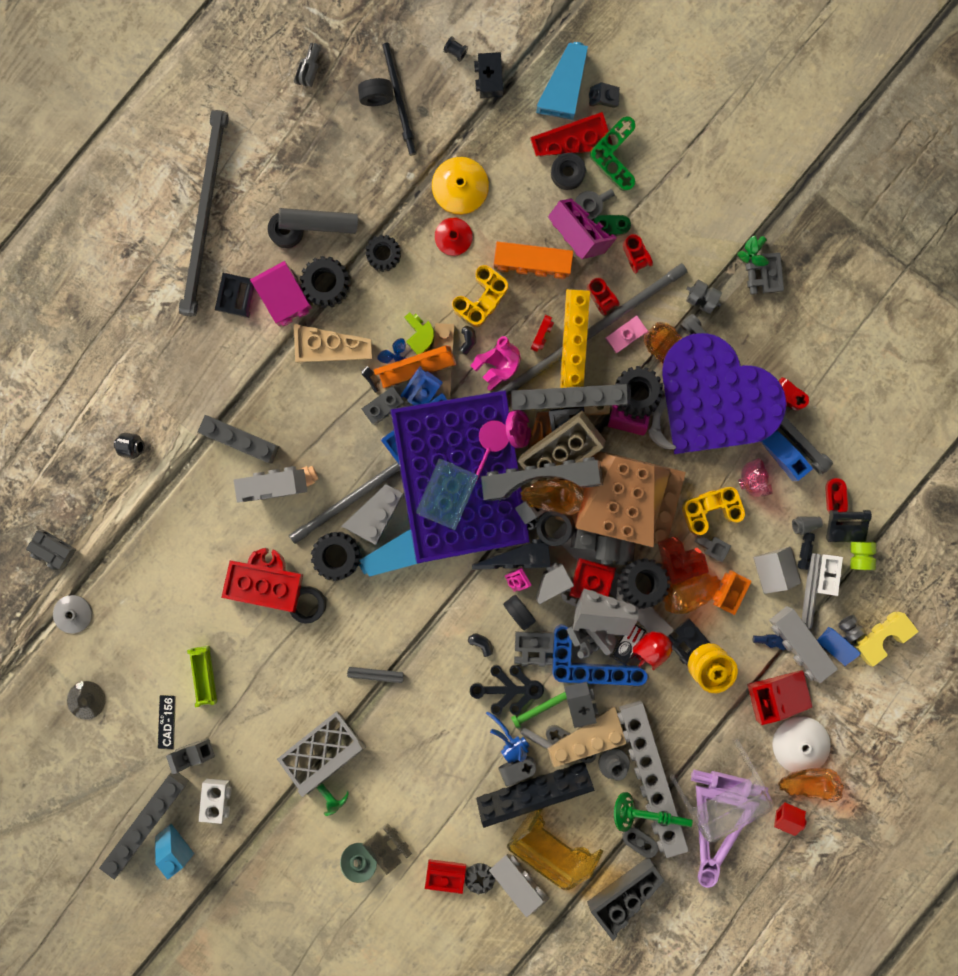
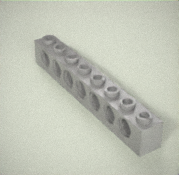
[617,700,689,858]

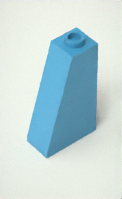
[536,42,588,120]
[359,530,419,577]

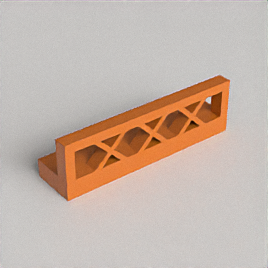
[373,345,456,388]

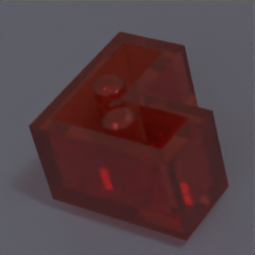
[658,536,709,584]

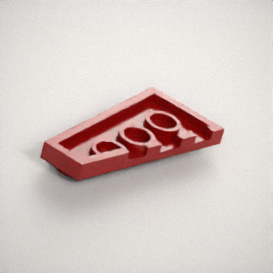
[530,112,613,157]

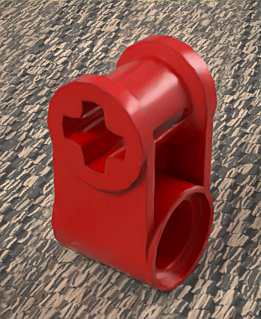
[622,234,653,274]
[587,278,620,316]
[779,377,809,411]

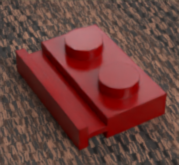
[425,859,466,894]

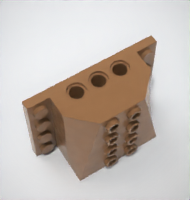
[555,451,686,547]

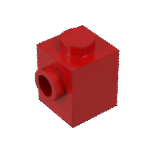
[774,802,807,836]

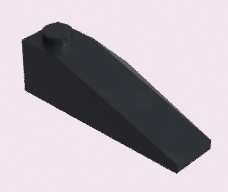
[472,539,550,569]

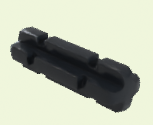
[797,532,815,570]

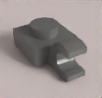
[694,535,731,562]

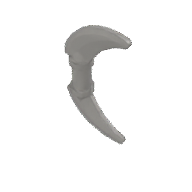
[648,397,676,450]

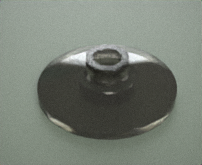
[67,681,106,719]

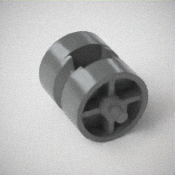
[686,279,722,314]

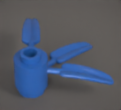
[486,712,530,764]

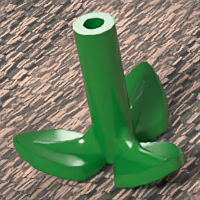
[737,236,769,266]
[317,783,349,816]

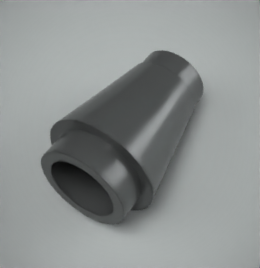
[792,516,823,535]

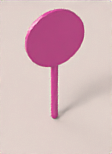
[472,420,509,484]

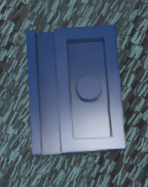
[400,366,443,405]

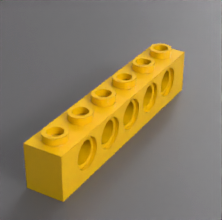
[560,289,590,388]

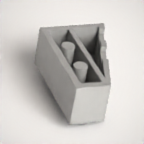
[234,466,307,503]
[573,589,638,636]
[489,854,550,918]

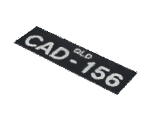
[158,695,175,749]

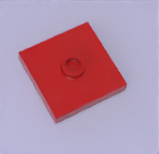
[569,558,616,598]

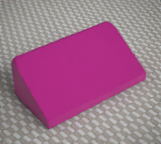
[608,406,650,436]

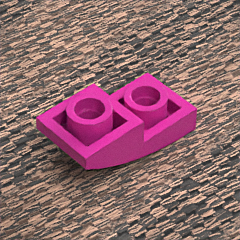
[505,568,531,592]

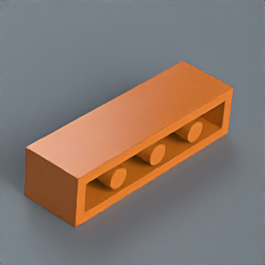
[494,241,573,279]

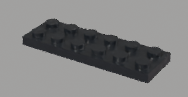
[476,762,595,828]

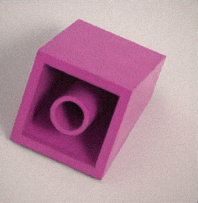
[250,261,312,327]

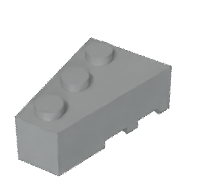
[341,484,404,545]

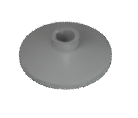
[53,595,92,633]

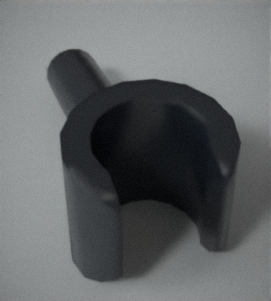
[361,366,379,393]

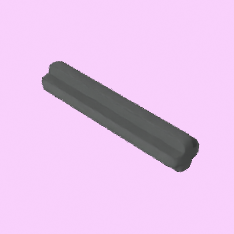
[347,667,404,683]

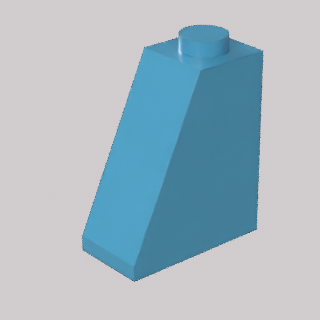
[155,824,195,880]

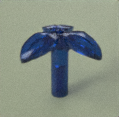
[377,338,406,364]

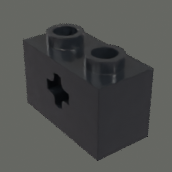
[474,52,503,98]

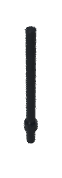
[382,43,417,156]

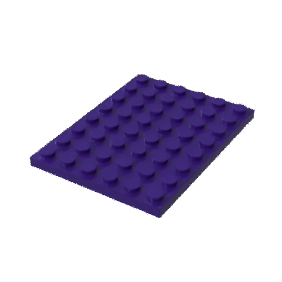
[390,390,529,564]

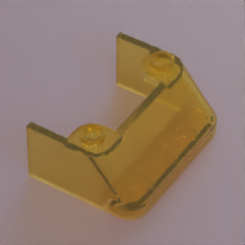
[507,808,603,890]

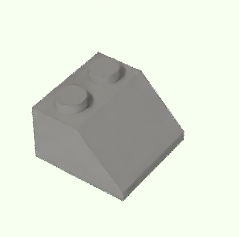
[536,562,574,604]

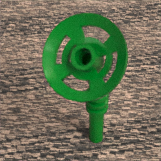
[614,792,693,832]

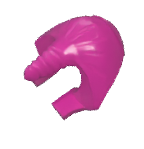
[470,336,521,391]

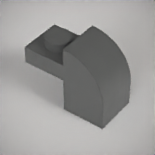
[166,739,215,774]

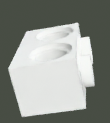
[817,554,843,596]
[199,778,232,824]

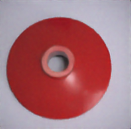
[434,218,473,256]

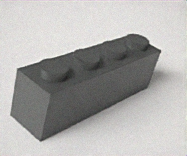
[197,415,280,464]

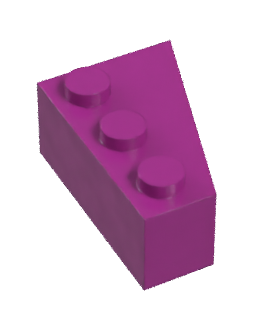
[548,198,617,259]

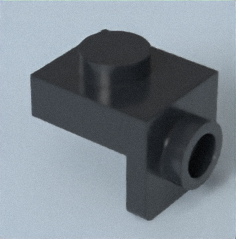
[589,82,620,108]

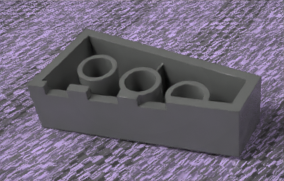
[587,858,665,941]

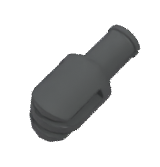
[294,43,322,87]

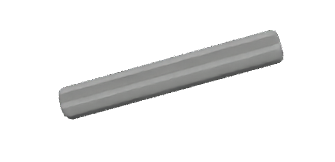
[802,553,822,629]

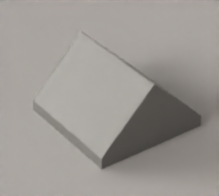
[753,546,801,594]

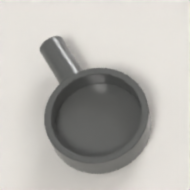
[575,189,615,221]

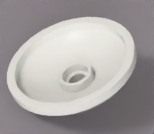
[772,716,830,774]

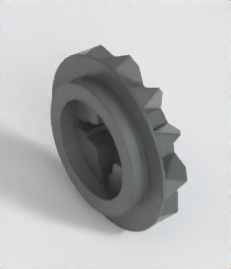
[465,863,495,895]

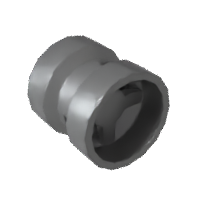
[838,615,865,641]

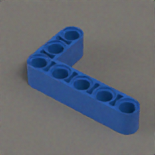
[552,624,648,686]

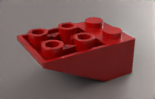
[747,670,812,725]

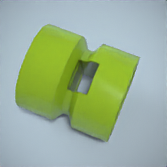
[850,542,877,570]

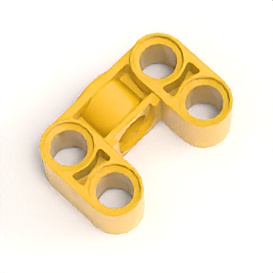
[452,265,508,327]
[682,487,745,535]

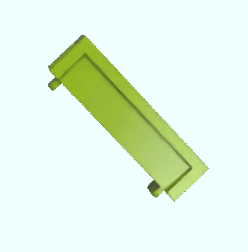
[187,646,217,708]

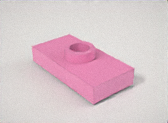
[605,316,648,353]

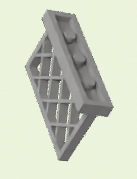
[277,711,366,797]

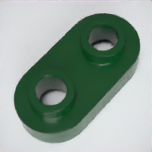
[594,215,631,236]

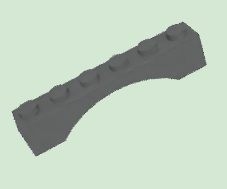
[511,384,631,410]
[481,457,603,501]
[99,772,189,880]

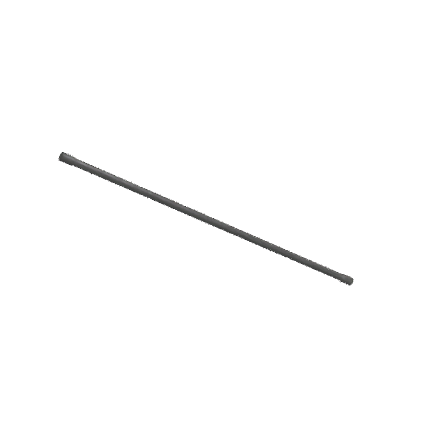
[289,263,688,544]

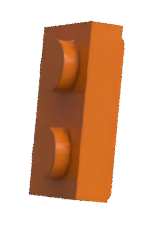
[713,570,752,615]

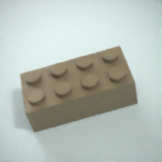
[518,411,606,491]

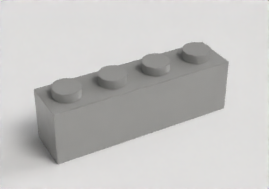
[769,606,838,683]

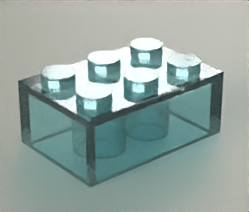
[416,459,479,530]

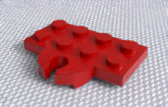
[221,548,303,613]

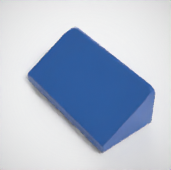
[817,627,861,666]

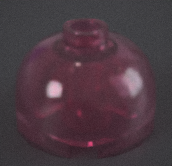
[738,458,773,497]

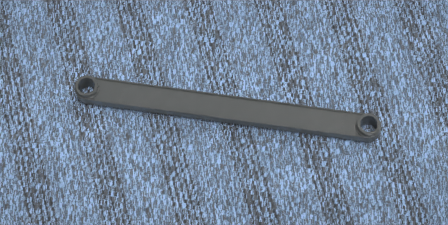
[179,110,229,317]
[680,314,833,475]

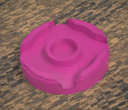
[506,410,531,448]

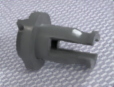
[598,748,630,781]

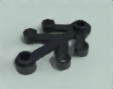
[470,664,544,715]

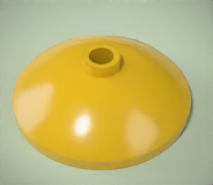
[432,157,489,215]

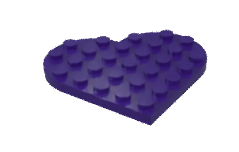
[662,333,787,454]

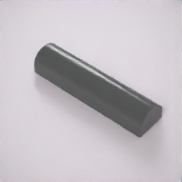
[279,208,358,234]

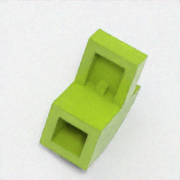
[404,312,434,355]

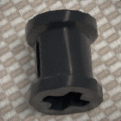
[443,36,468,62]

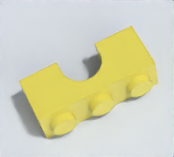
[853,612,919,667]

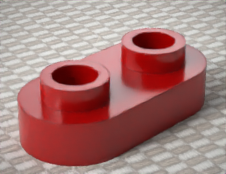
[530,314,554,352]
[825,478,848,514]

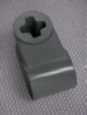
[498,756,536,787]

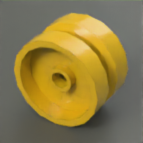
[687,643,738,694]

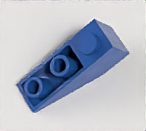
[760,430,813,481]

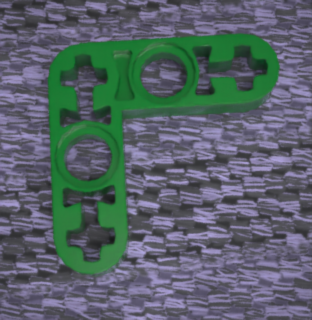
[590,116,636,191]

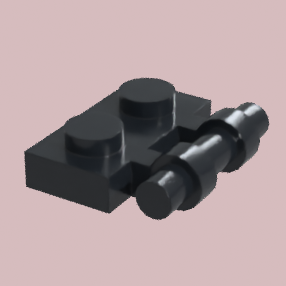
[668,618,710,666]

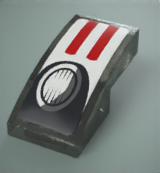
[609,624,646,666]

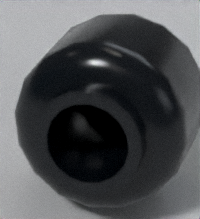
[114,432,145,459]

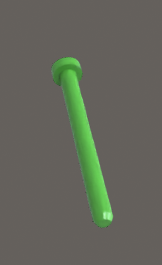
[511,684,589,729]

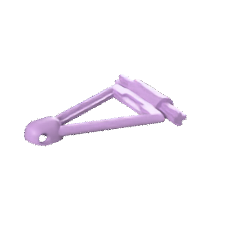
[691,769,769,888]

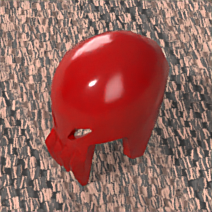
[630,631,673,671]

